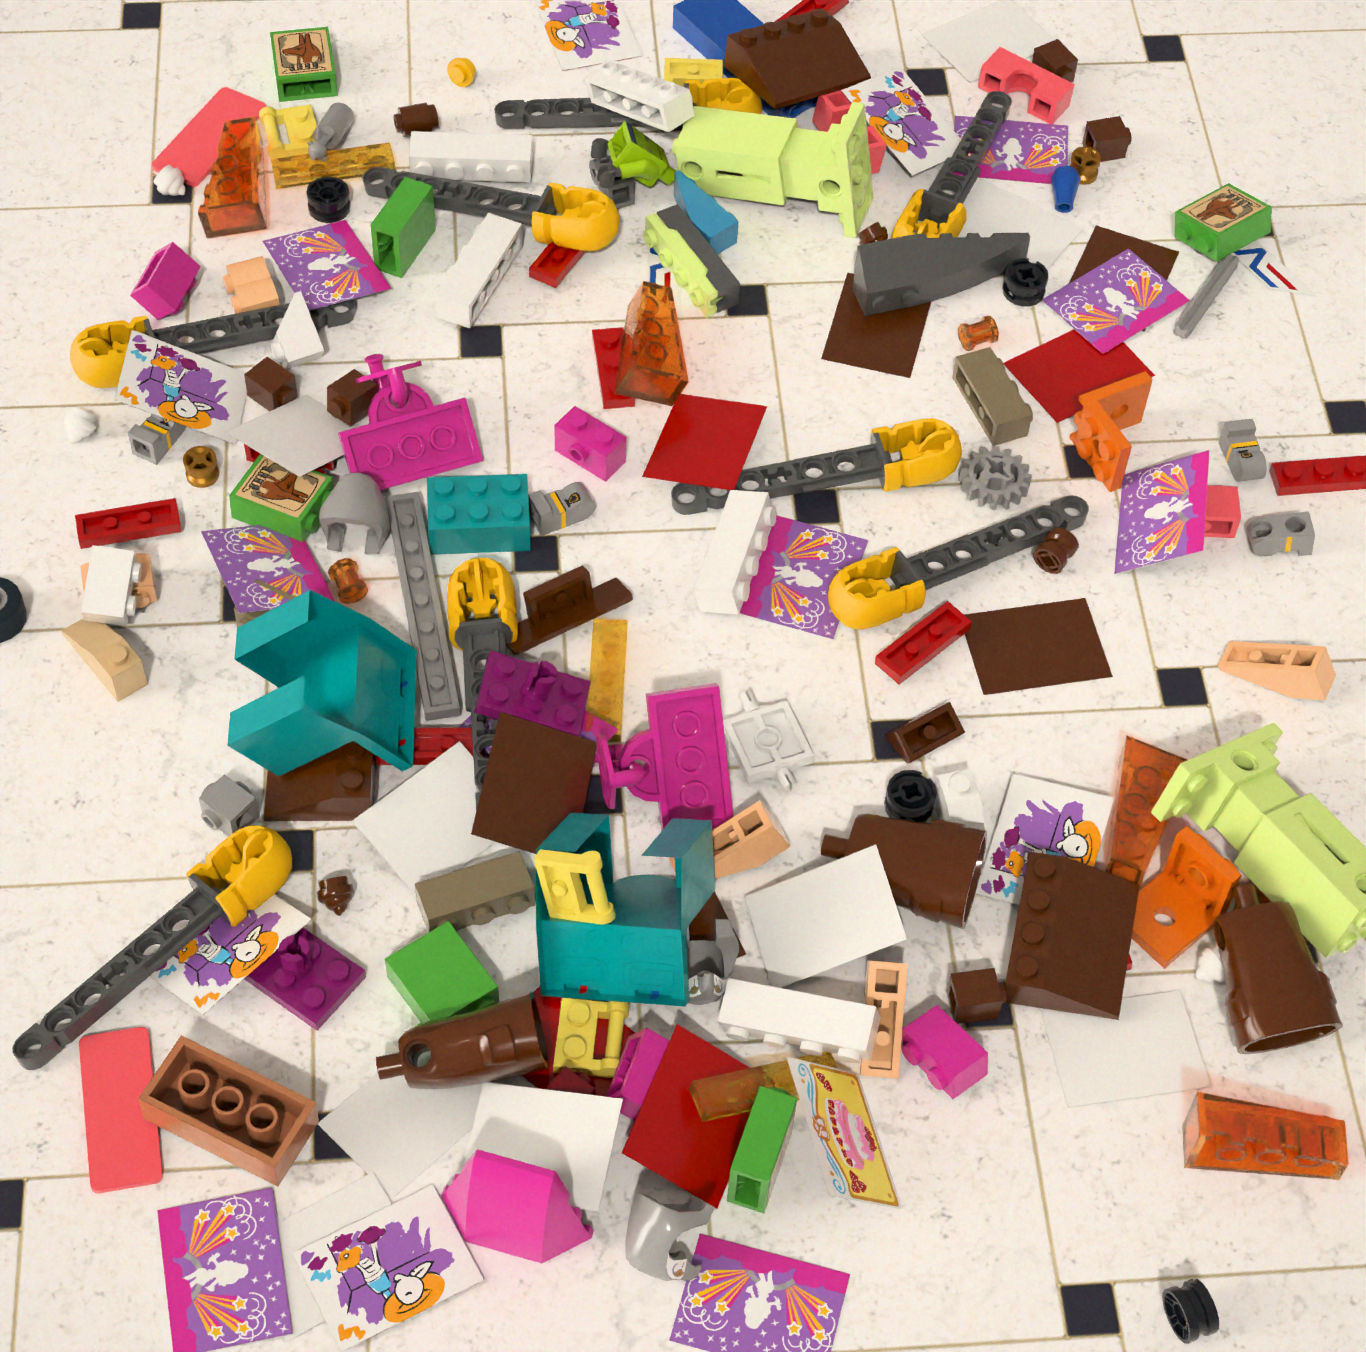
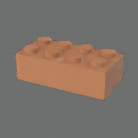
[138,1035,319,1187]

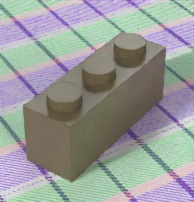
[952,347,1033,446]
[415,851,535,933]

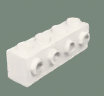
[585,60,695,133]
[409,131,532,183]
[432,213,523,328]
[693,490,777,615]
[717,978,881,1063]

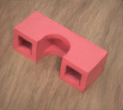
[978,47,1075,124]
[812,89,887,174]

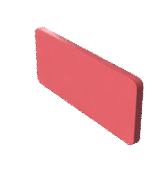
[152,87,266,187]
[79,1027,163,1194]

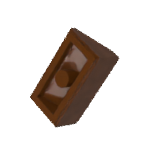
[885,701,965,764]

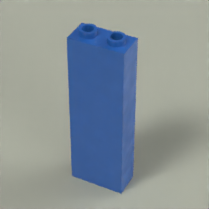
[672,0,818,118]

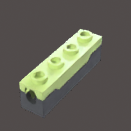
[643,204,740,318]

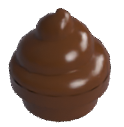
[857,222,888,245]
[316,876,354,916]

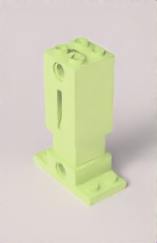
[672,102,874,238]
[1151,722,1366,958]

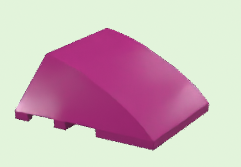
[441,1149,594,1264]

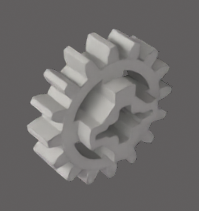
[959,446,1032,510]

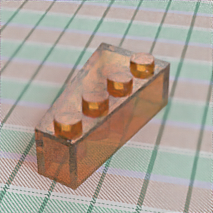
[198,116,267,239]
[614,281,689,406]
[1105,735,1187,890]
[1182,1092,1349,1180]

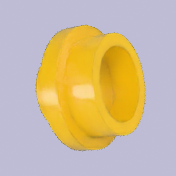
[447,57,476,87]

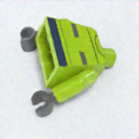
[591,121,676,188]

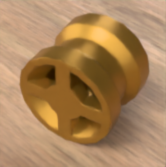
[1070,146,1101,185]
[183,446,219,488]

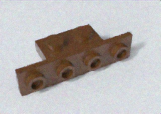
[507,565,633,655]

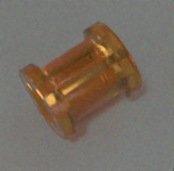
[958,315,999,351]
[328,558,368,604]

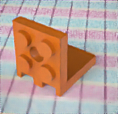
[1069,371,1153,492]
[1132,826,1242,969]

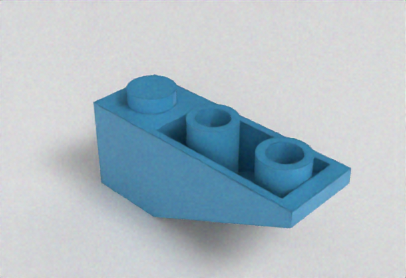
[673,170,738,254]

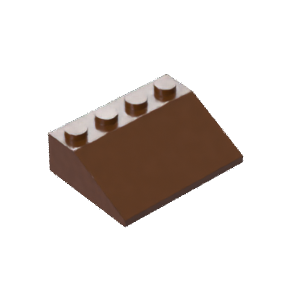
[724,8,871,109]
[264,741,376,821]
[1005,852,1140,1020]

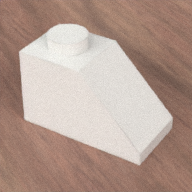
[271,291,324,369]
[934,769,987,851]

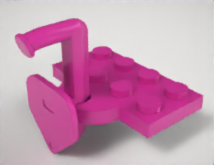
[338,354,483,490]
[593,683,733,831]

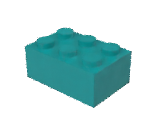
[427,474,531,555]

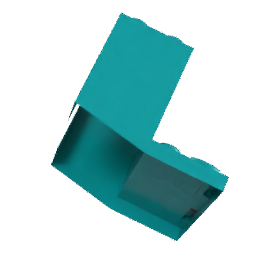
[227,590,417,776]
[536,813,715,1007]

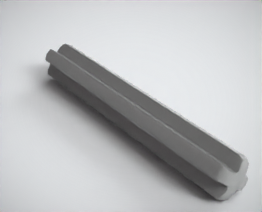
[1173,254,1239,339]

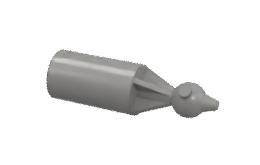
[307,102,354,162]

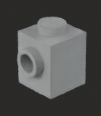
[199,774,259,836]

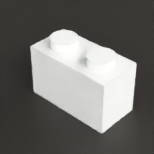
[81,545,142,626]

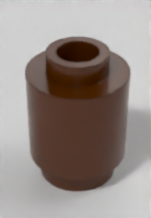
[393,102,439,137]

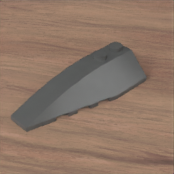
[852,233,1030,316]

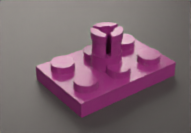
[474,650,590,737]
[244,927,366,1031]

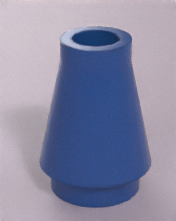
[1051,166,1081,213]

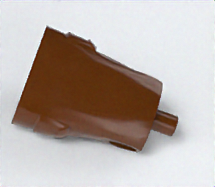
[821,814,987,929]
[1213,883,1343,1054]
[376,991,549,1089]

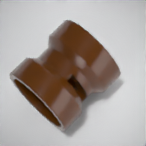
[1033,527,1079,574]

